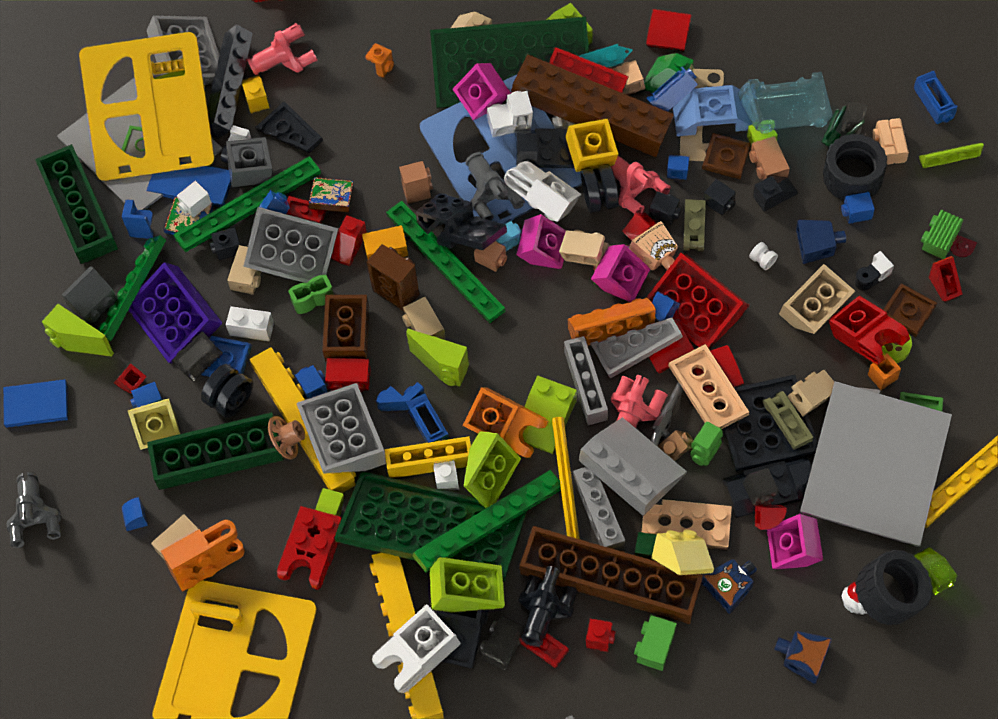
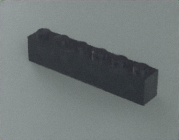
[207,25,253,139]

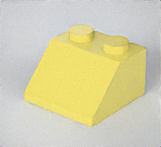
[652,530,714,575]

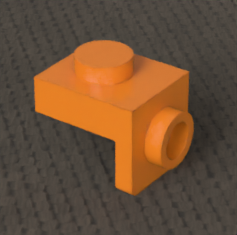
[366,43,394,78]

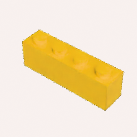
[384,436,471,478]

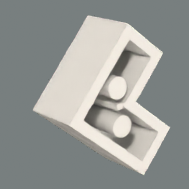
[487,91,533,138]

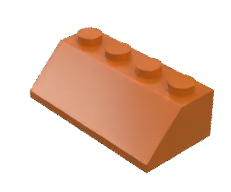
[568,298,656,346]

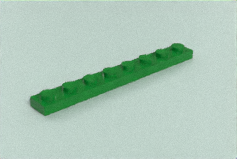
[174,156,321,253]
[386,201,505,324]
[413,470,561,572]

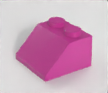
[453,63,511,120]
[517,214,566,269]
[591,244,650,302]
[767,514,823,569]

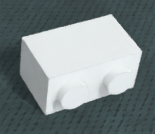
[226,307,274,342]

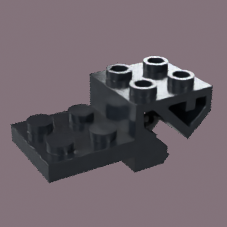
[415,194,507,250]
[436,609,490,669]

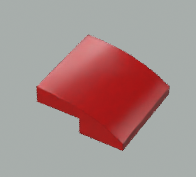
[646,9,691,51]
[649,320,695,374]
[693,345,744,393]

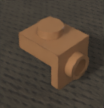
[658,430,693,461]

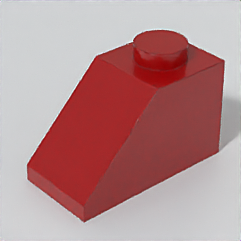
[331,215,367,266]

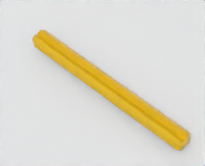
[552,417,579,539]

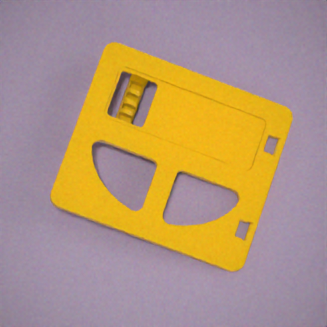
[79,32,214,181]
[153,580,317,719]

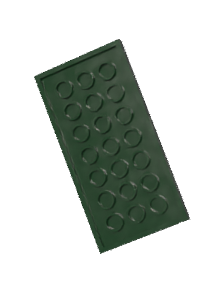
[430,17,589,109]
[335,471,527,582]

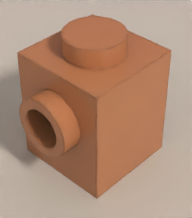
[474,242,507,272]

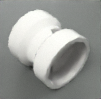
[749,242,778,270]

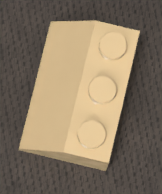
[779,264,855,334]

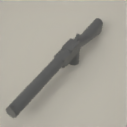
[651,370,693,447]

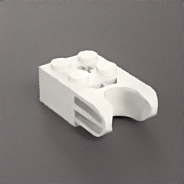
[504,161,581,222]
[372,605,461,693]

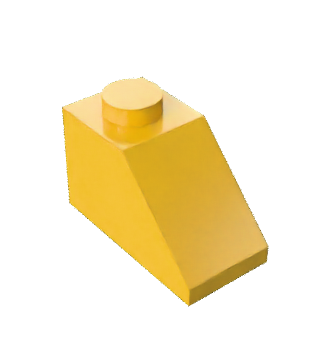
[242,75,269,113]

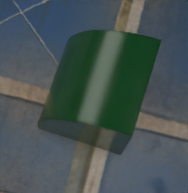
[635,532,657,561]

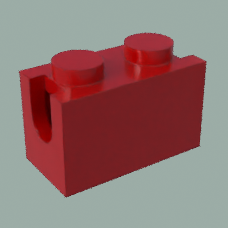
[325,358,371,392]

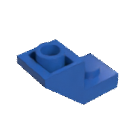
[376,382,425,411]

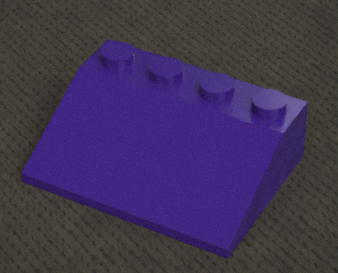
[128,262,222,363]

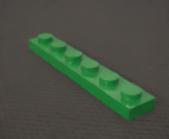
[98,236,166,342]

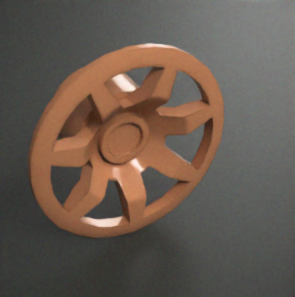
[268,416,305,459]

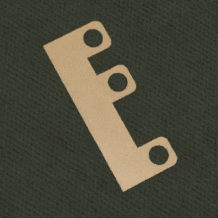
[680,69,724,161]

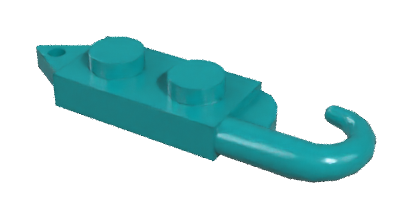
[579,44,632,68]

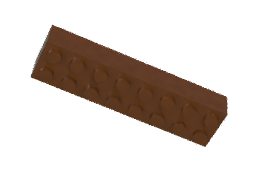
[511,54,674,157]
[520,526,703,624]

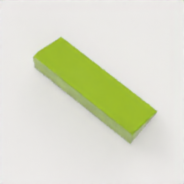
[919,143,984,168]

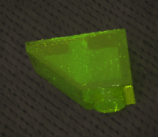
[914,547,957,595]

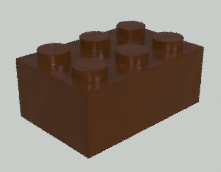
[367,244,420,312]
[322,295,369,362]

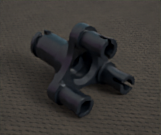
[518,566,578,647]

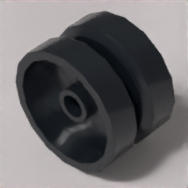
[580,164,618,213]
[201,364,253,418]

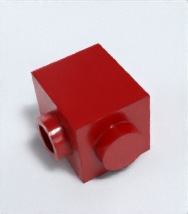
[586,619,616,652]

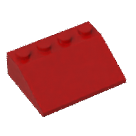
[646,253,750,349]

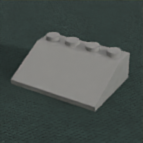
[147,16,219,85]
[243,207,338,283]
[296,383,386,474]
[579,417,687,516]

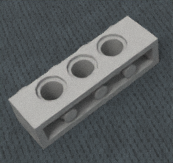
[573,467,625,551]

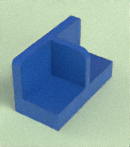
[122,200,154,239]

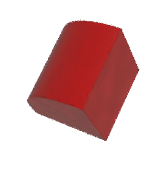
[622,213,657,241]
[114,363,147,393]
[755,505,787,530]

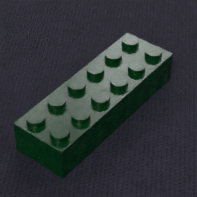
[35,144,118,264]
[147,412,284,490]

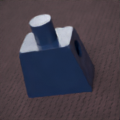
[796,220,846,264]

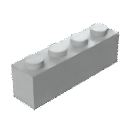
[564,336,608,426]

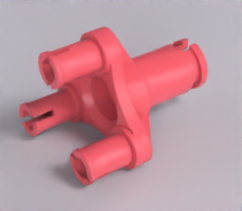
[247,23,318,76]
[611,156,671,215]
[610,375,668,428]

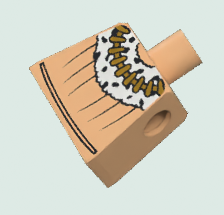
[629,221,678,270]

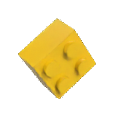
[566,119,618,172]

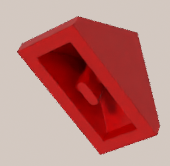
[929,256,963,302]

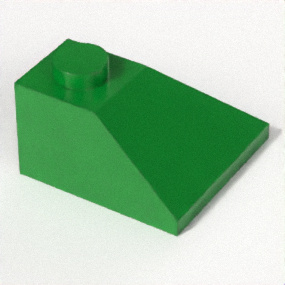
[644,53,694,93]

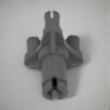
[465,152,525,221]
[7,472,61,548]

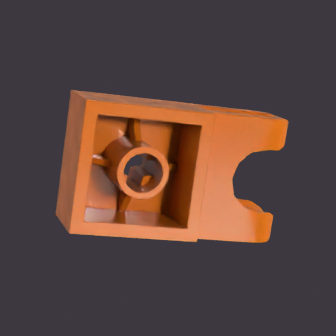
[463,387,549,458]
[161,520,245,592]

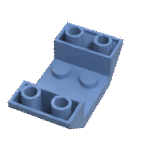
[673,85,755,136]

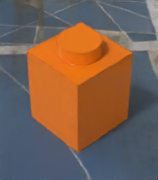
[868,353,901,390]

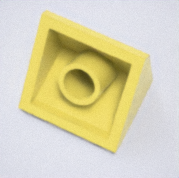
[128,399,180,450]

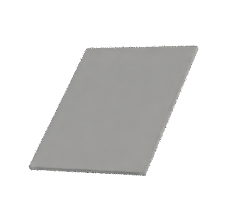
[57,77,223,210]
[800,381,952,547]

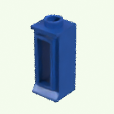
[647,66,698,112]
[914,71,957,124]
[407,394,449,443]

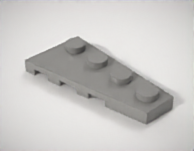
[590,318,683,378]

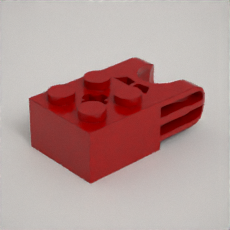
[828,296,910,365]
[277,506,342,590]

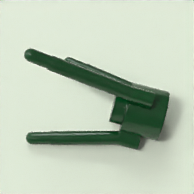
[821,106,865,147]

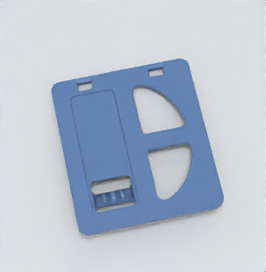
[420,75,582,224]

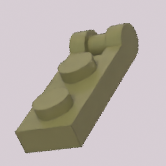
[683,199,706,252]
[763,391,813,450]

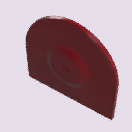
[950,235,977,257]

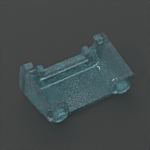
[738,72,833,134]

